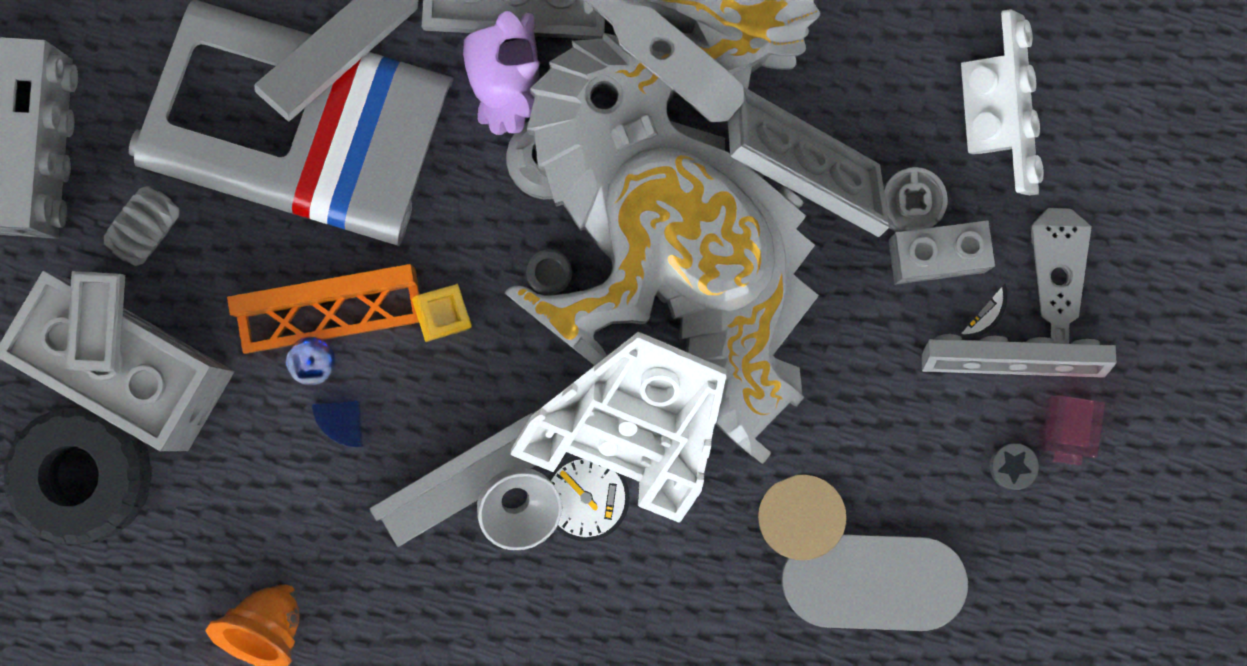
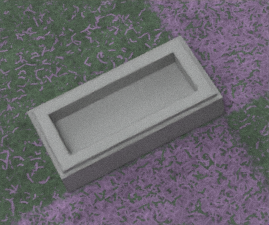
[65,271,125,372]

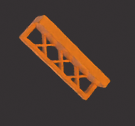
[227,264,420,354]

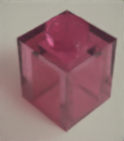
[1041,395,1105,466]

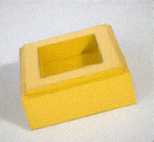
[412,284,472,342]

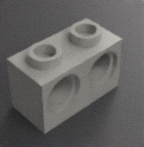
[888,221,995,285]

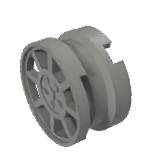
[883,167,948,232]

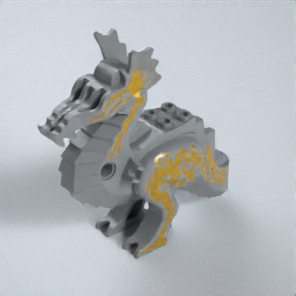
[505,0,820,464]

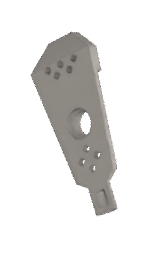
[1030,208,1092,344]

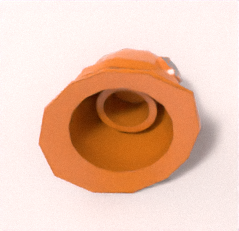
[205,584,299,666]

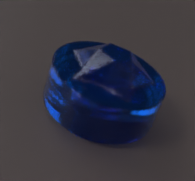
[286,337,335,385]

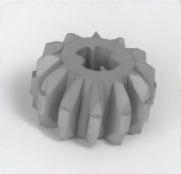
[104,186,179,266]

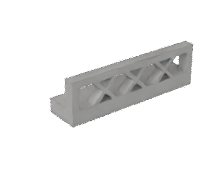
[369,413,536,547]

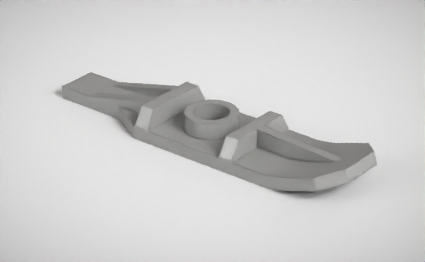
[584,0,744,122]

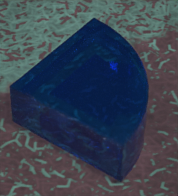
[312,401,363,447]

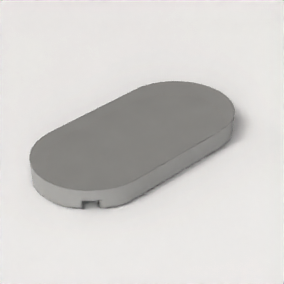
[782,534,968,631]

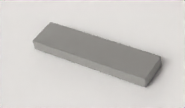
[255,0,418,122]

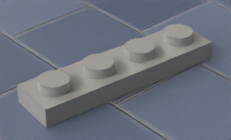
[922,334,1117,378]

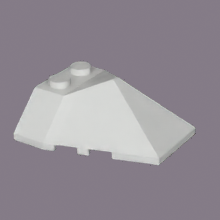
[510,332,726,523]

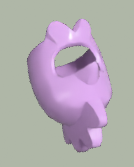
[463,11,540,135]

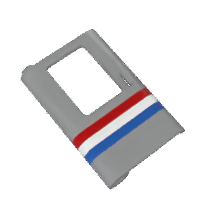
[129,0,454,246]

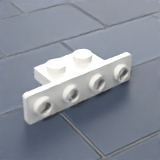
[961,9,1043,196]

